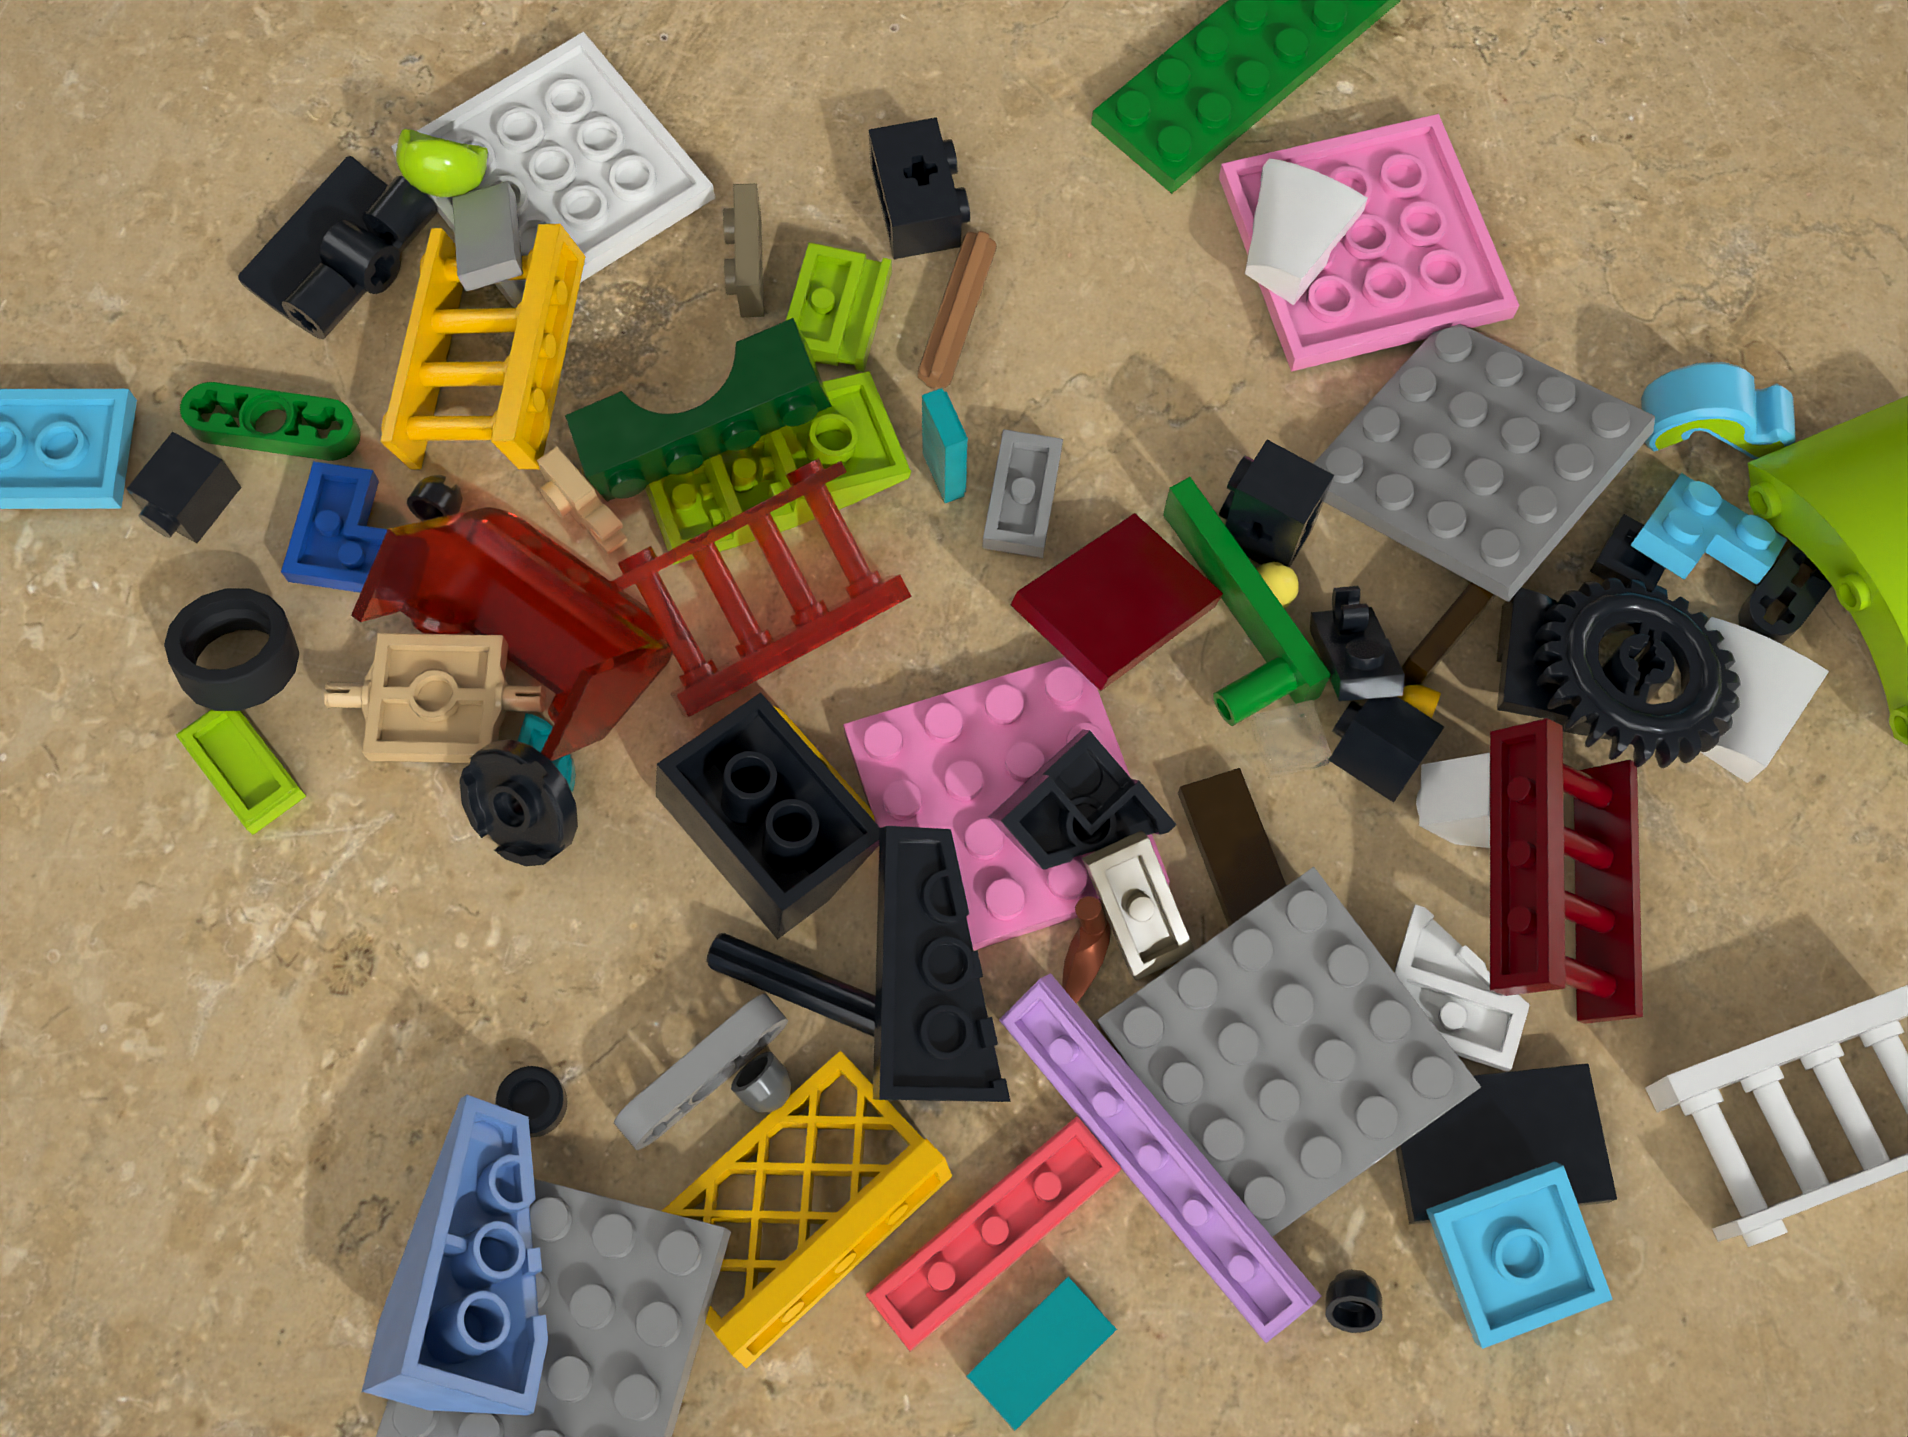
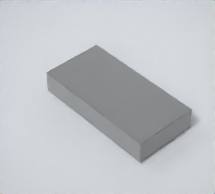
[452,181,523,291]

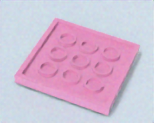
[1219,114,1519,372]
[843,657,1170,950]

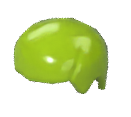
[396,129,488,198]

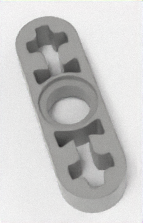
[614,994,788,1150]

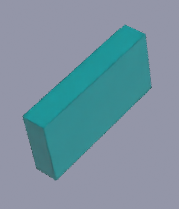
[922,388,968,504]
[966,1277,1117,1431]

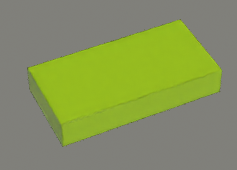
[176,709,306,835]

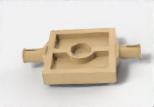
[324,633,546,763]

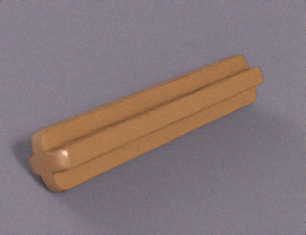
[917,230,997,389]

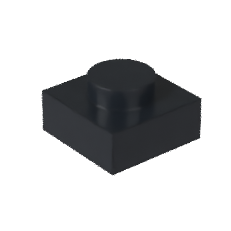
[1590,514,1666,592]

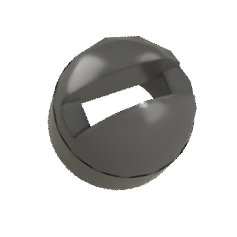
[731,1052,791,1112]

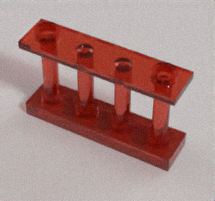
[610,458,912,717]

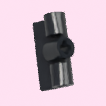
[238,156,437,340]

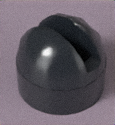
[407,475,463,529]
[1325,1269,1383,1333]

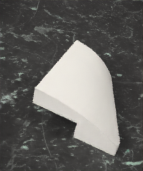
[1245,158,1368,305]
[1701,617,1829,783]

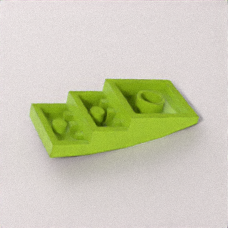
[645,371,911,565]

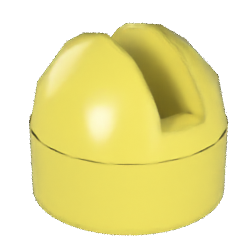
[1256,562,1299,609]

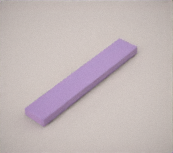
[999,973,1321,1343]

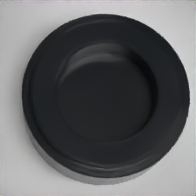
[495,1066,567,1138]

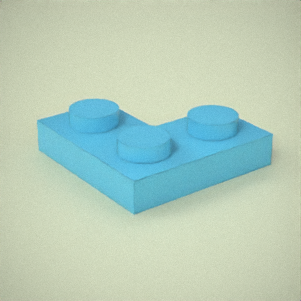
[1631,473,1788,585]

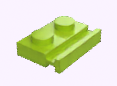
[786,242,892,372]

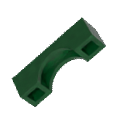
[565,318,832,502]

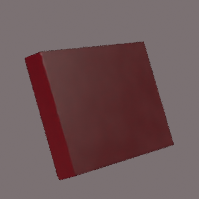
[1010,513,1223,691]

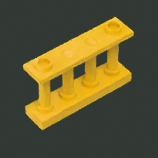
[380,224,586,470]

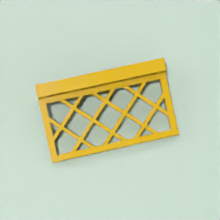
[662,1050,953,1369]

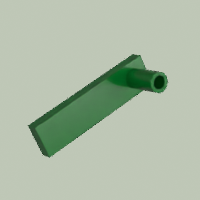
[1163,477,1331,726]

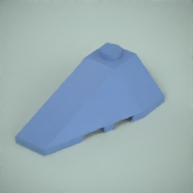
[362,1095,548,1415]

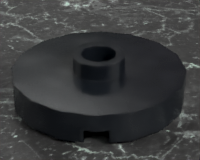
[459,739,578,867]

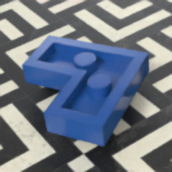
[281,461,424,600]

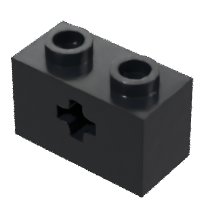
[869,117,970,259]
[1219,439,1334,567]

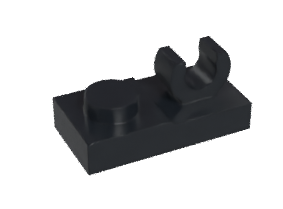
[1310,586,1405,702]

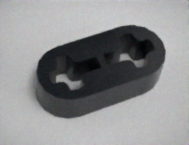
[1738,544,1832,644]

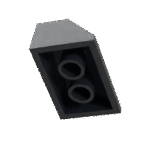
[656,692,880,940]

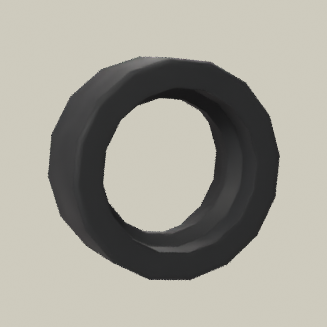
[164,588,300,711]

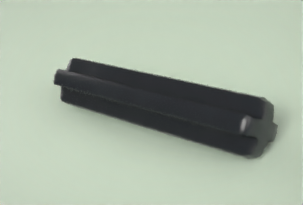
[706,933,875,1037]

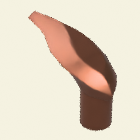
[1062,896,1111,1004]

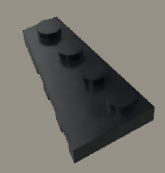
[873,826,1011,1102]

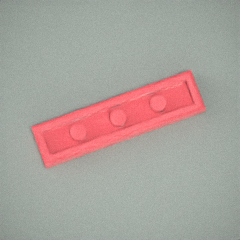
[865,1116,1122,1352]

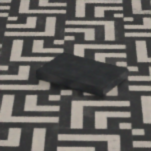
[1396,1063,1617,1224]

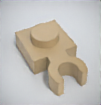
[537,447,628,555]

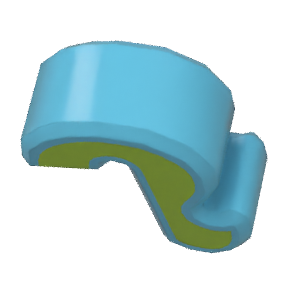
[1641,362,1796,459]

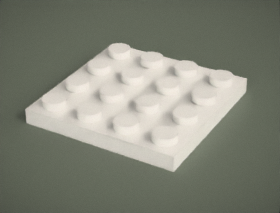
[391,32,715,308]

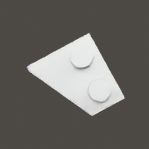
[1394,904,1530,1072]

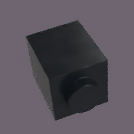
[127,431,241,544]
[1329,696,1444,803]

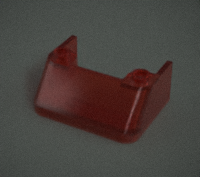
[351,507,680,761]

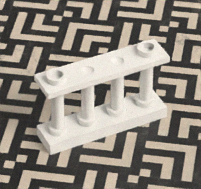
[1645,985,1908,1247]

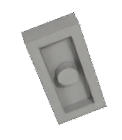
[983,429,1063,558]

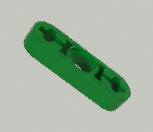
[180,382,361,461]

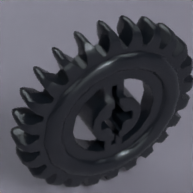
[1532,577,1741,768]

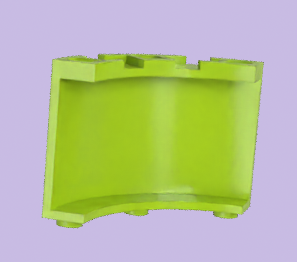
[1748,396,1908,745]

